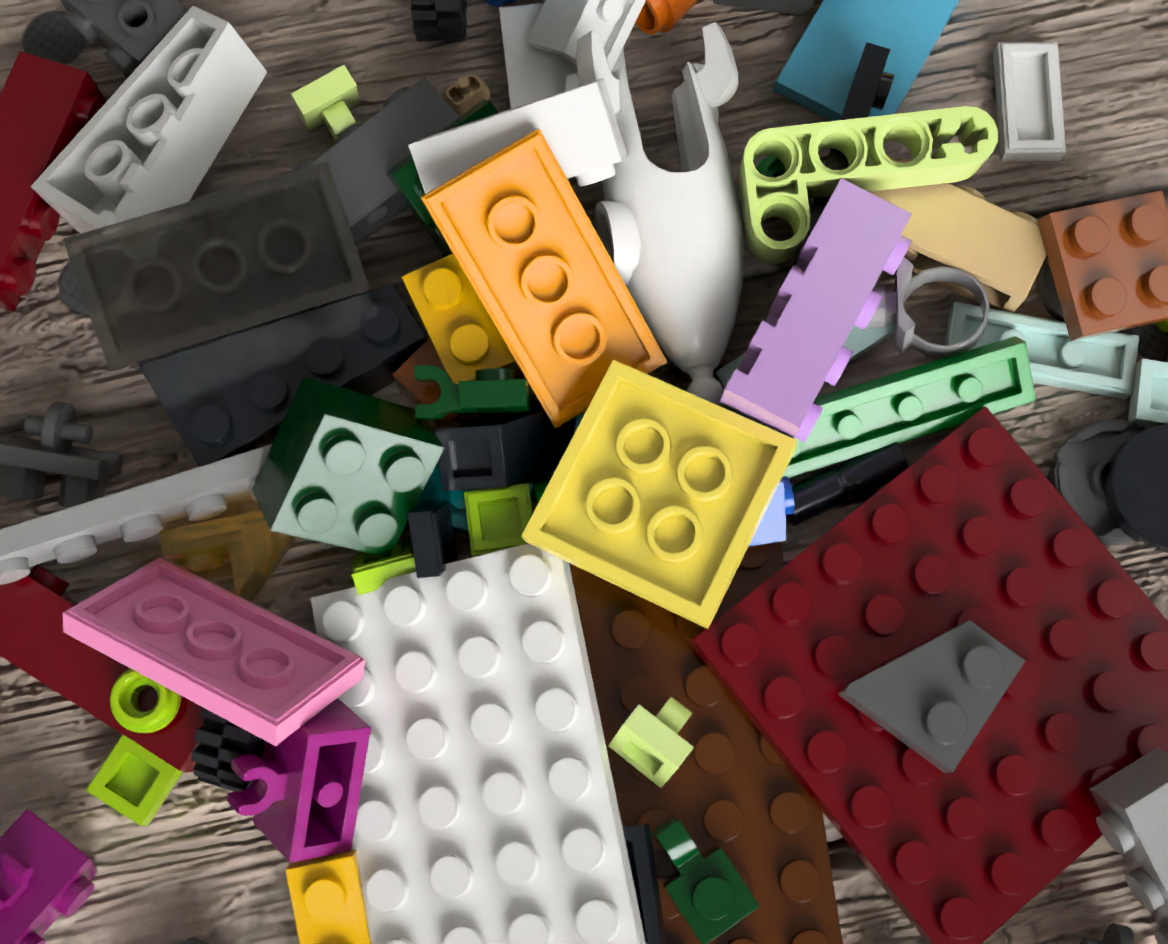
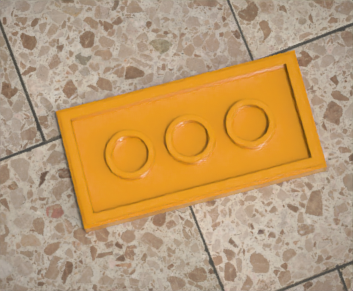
[420,129,667,428]

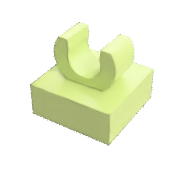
[291,64,360,141]
[608,697,694,788]

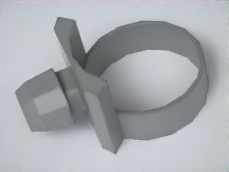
[866,257,990,359]

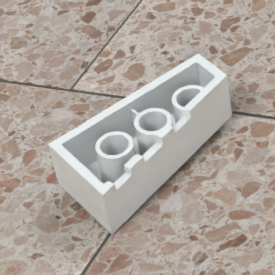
[31,6,267,274]

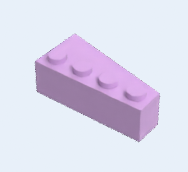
[718,178,912,443]

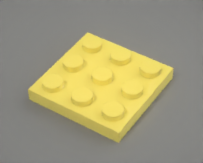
[521,359,797,629]

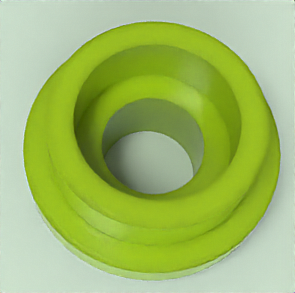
[110,668,181,733]

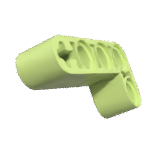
[738,106,998,264]

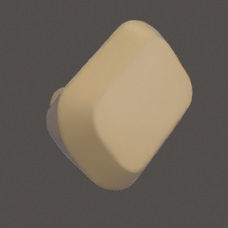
[442,74,490,117]

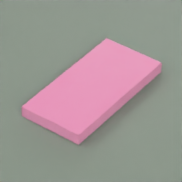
[63,557,365,746]

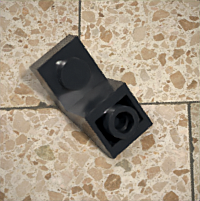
[435,400,575,491]

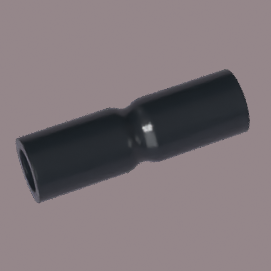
[786,442,909,526]

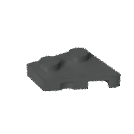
[838,620,1025,773]

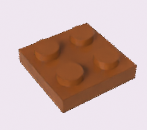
[1037,190,1168,342]

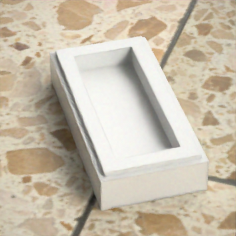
[993,42,1066,161]

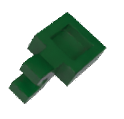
[414,365,531,421]
[652,817,760,944]

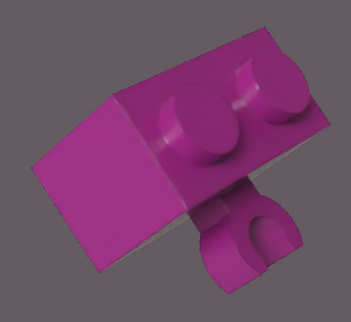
[226,698,371,863]
[0,808,97,944]

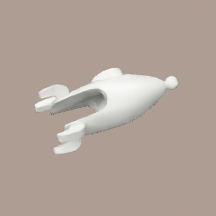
[565,22,744,405]

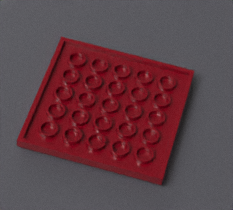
[689,406,1168,944]

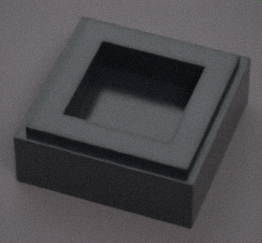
[407,498,457,578]

